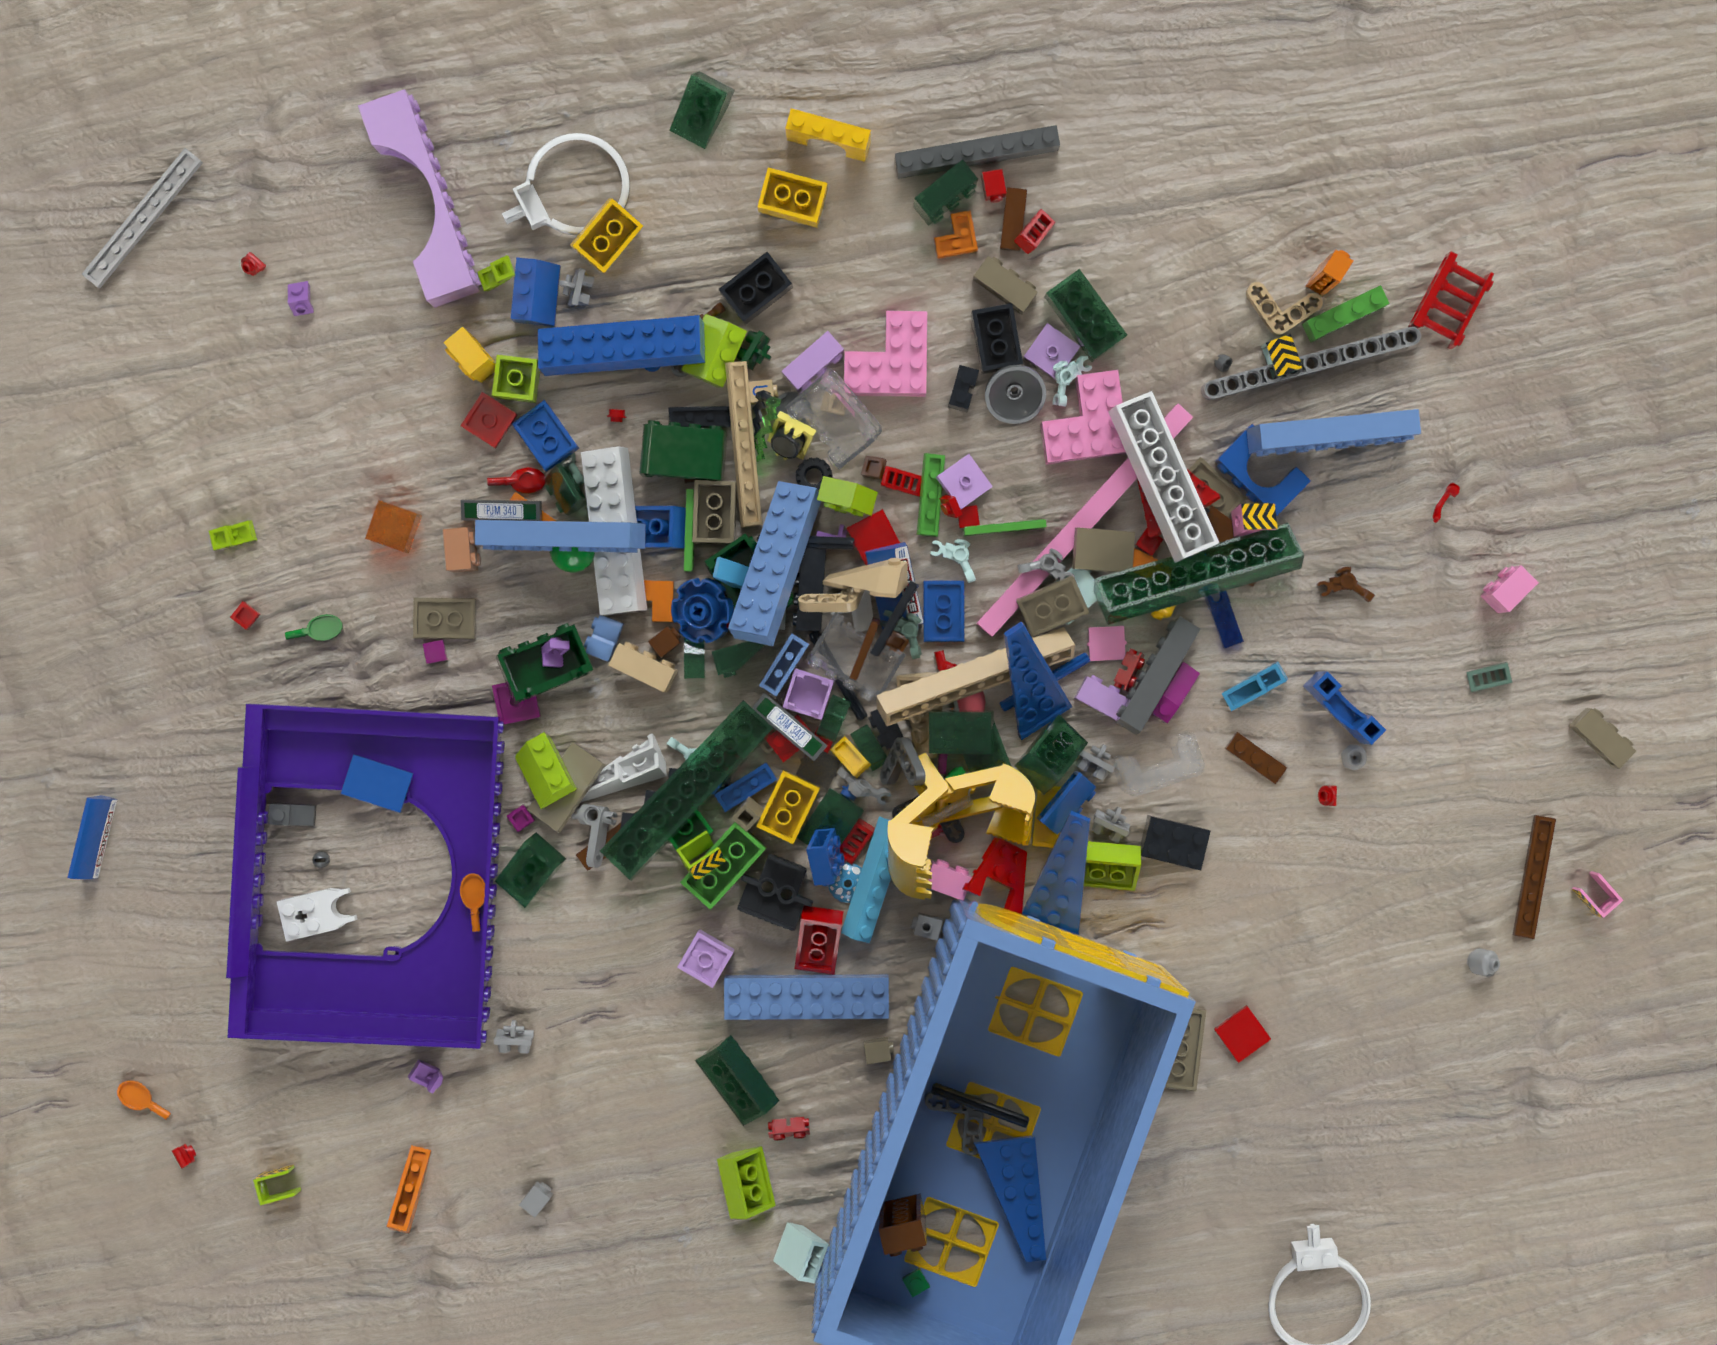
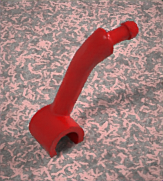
[1433,483,1460,523]

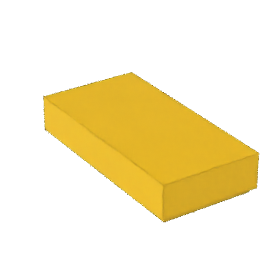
[830,736,871,779]

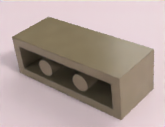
[973,256,1038,315]
[1569,708,1636,769]

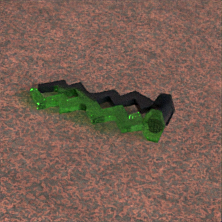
[752,390,781,462]

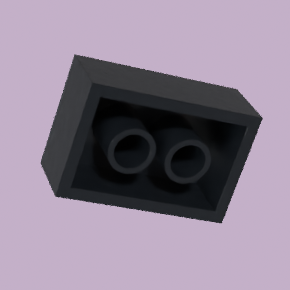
[719,252,793,325]
[971,303,1023,375]
[1140,815,1211,871]

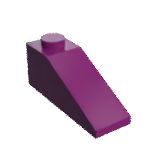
[1152,662,1200,724]

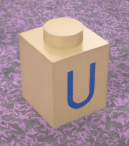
[749,379,778,405]

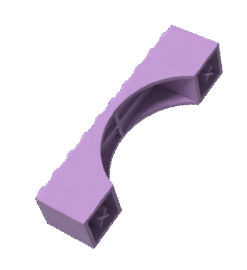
[358,89,482,308]

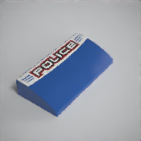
[865,542,924,630]
[67,795,117,879]

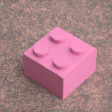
[1481,565,1539,613]
[928,858,972,901]

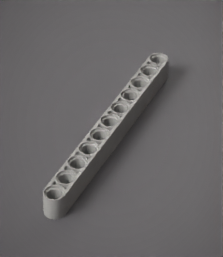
[1201,327,1421,400]

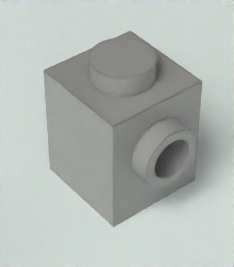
[911,912,943,941]

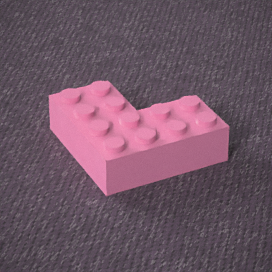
[844,311,927,397]
[1040,370,1127,465]

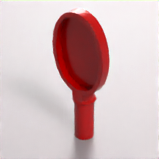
[487,467,546,494]

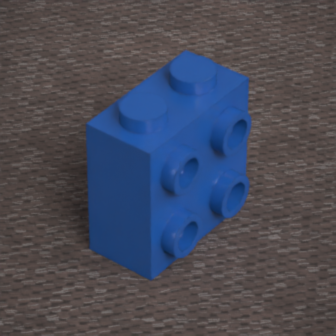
[806,828,845,886]

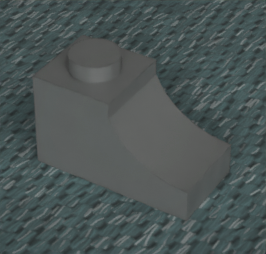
[268,803,317,826]

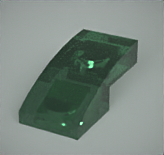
[684,638,705,679]
[816,694,851,742]
[850,724,887,772]

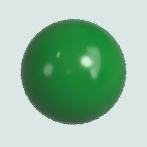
[549,547,595,573]

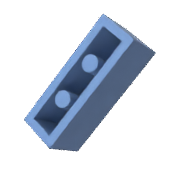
[759,633,810,696]

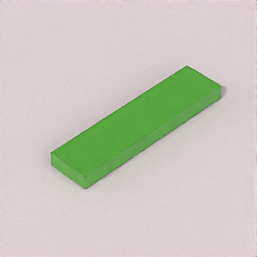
[916,453,945,537]
[684,489,694,572]
[963,519,1047,536]

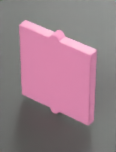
[1087,626,1127,661]

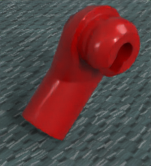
[934,650,957,671]

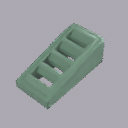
[1466,662,1513,692]

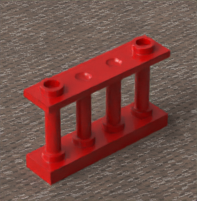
[1408,251,1494,349]

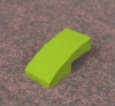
[477,255,515,291]
[209,520,257,551]

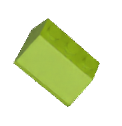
[681,314,747,388]
[515,732,577,809]
[1084,841,1141,891]
[717,1146,776,1219]

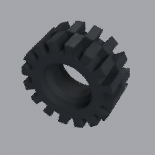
[796,457,833,492]

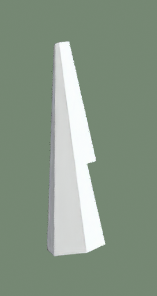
[580,733,667,803]

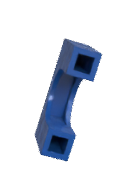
[1215,424,1311,516]
[1303,671,1386,745]

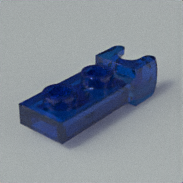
[1205,589,1244,649]

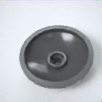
[985,365,1046,424]

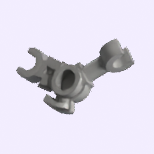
[1017,548,1075,581]
[837,766,891,805]

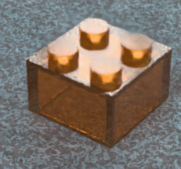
[365,500,422,554]

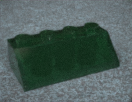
[695,1035,780,1126]

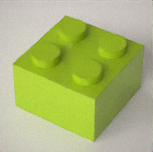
[492,355,540,403]
[817,476,878,518]

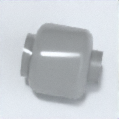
[1467,948,1500,977]

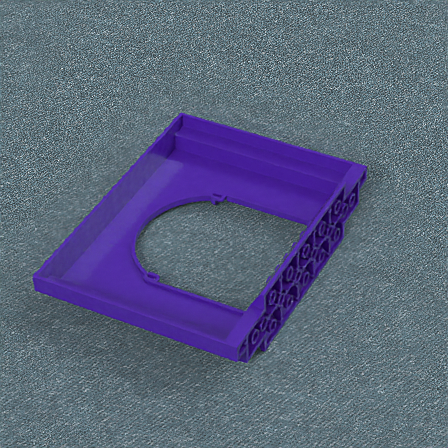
[226,703,505,1049]

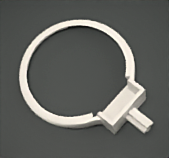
[502,133,629,236]
[1268,1224,1371,1345]

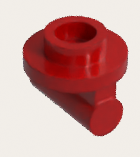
[241,252,266,276]
[1318,785,1337,806]
[172,1144,196,1169]

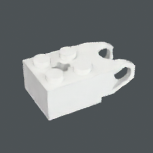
[277,888,357,942]

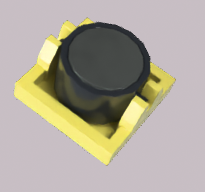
[767,411,816,460]

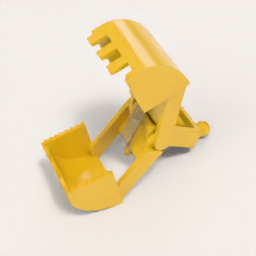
[887,748,1035,900]

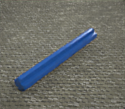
[999,653,1090,711]

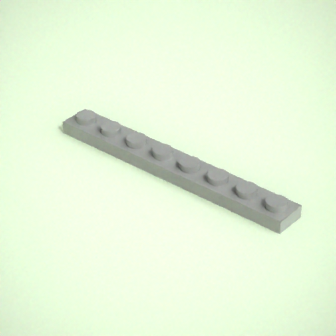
[82,148,203,288]

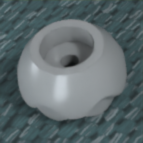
[1341,744,1367,770]

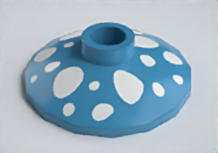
[828,862,862,903]

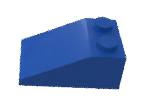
[635,506,686,549]

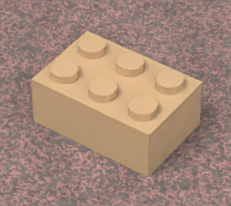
[608,642,678,692]

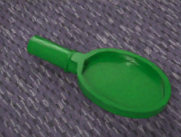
[285,614,343,641]

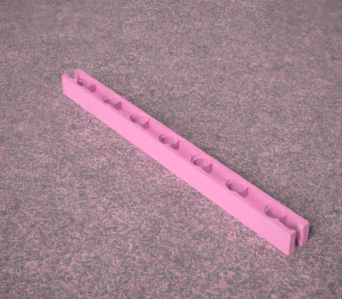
[976,404,1193,637]

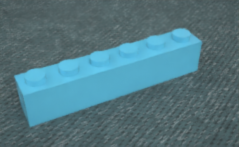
[841,816,891,943]

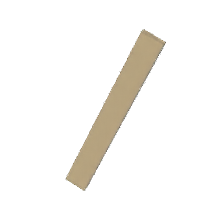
[725,361,762,527]

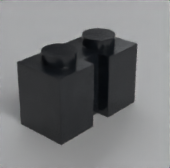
[948,365,979,413]

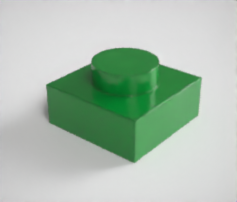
[902,1267,930,1298]

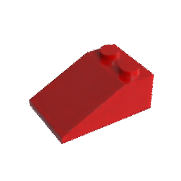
[794,905,844,975]

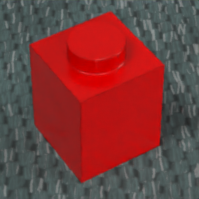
[981,169,1007,203]

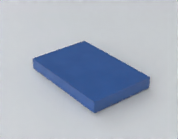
[512,400,579,472]
[923,581,964,642]
[341,754,414,813]

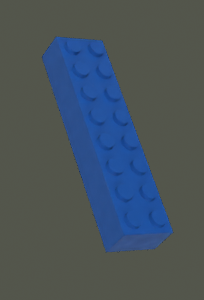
[538,315,705,376]

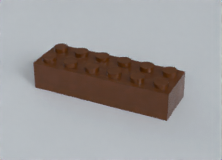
[879,1193,927,1257]

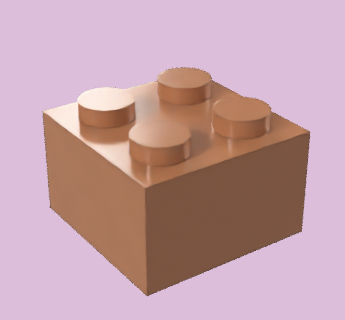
[443,527,481,573]

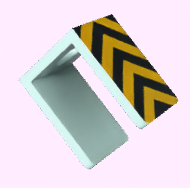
[1261,334,1302,379]

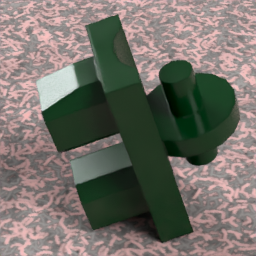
[736,330,772,371]

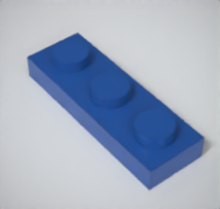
[715,762,777,812]

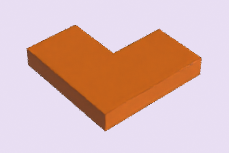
[934,210,978,259]
[644,580,674,622]

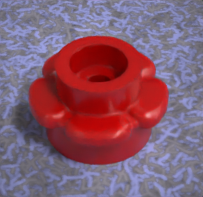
[607,409,627,422]

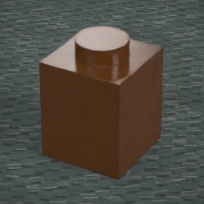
[648,626,682,658]

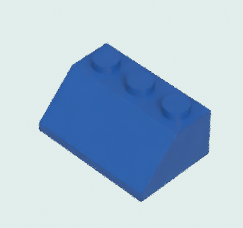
[511,257,561,326]
[1037,771,1096,835]

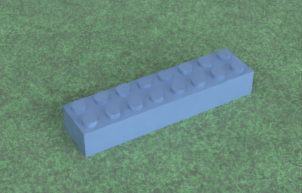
[1246,409,1421,457]
[728,481,821,646]
[475,520,645,553]
[724,974,889,1020]

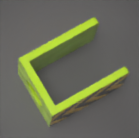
[676,831,726,881]
[253,1165,301,1206]

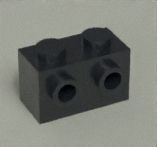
[868,709,903,750]

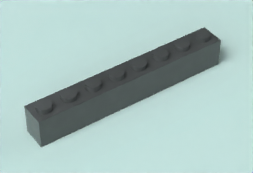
[895,125,1060,179]

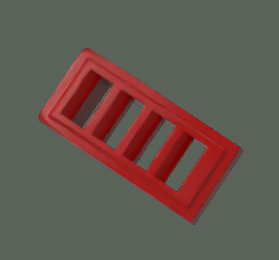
[1014,209,1056,254]
[881,466,922,497]
[840,818,875,864]

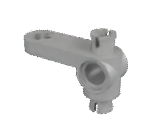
[571,804,617,868]

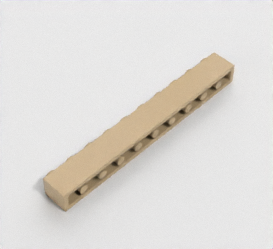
[876,627,1075,726]

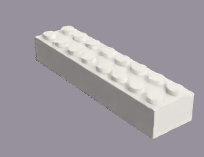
[1108,391,1219,563]
[581,446,647,615]

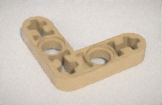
[1246,282,1323,336]
[798,587,864,612]

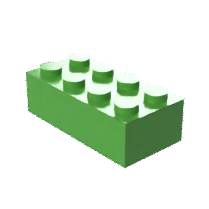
[680,822,767,910]

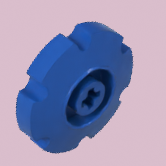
[671,578,734,643]

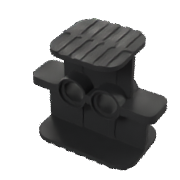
[737,854,813,931]

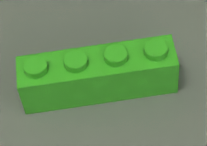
[1302,285,1390,343]

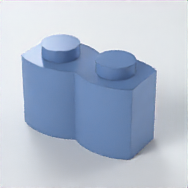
[584,615,624,662]

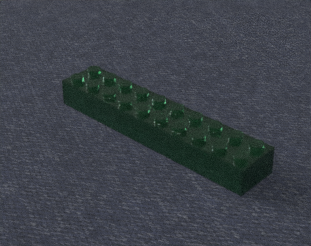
[1093,523,1304,625]
[600,700,774,881]

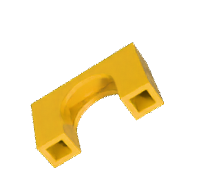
[785,108,871,162]

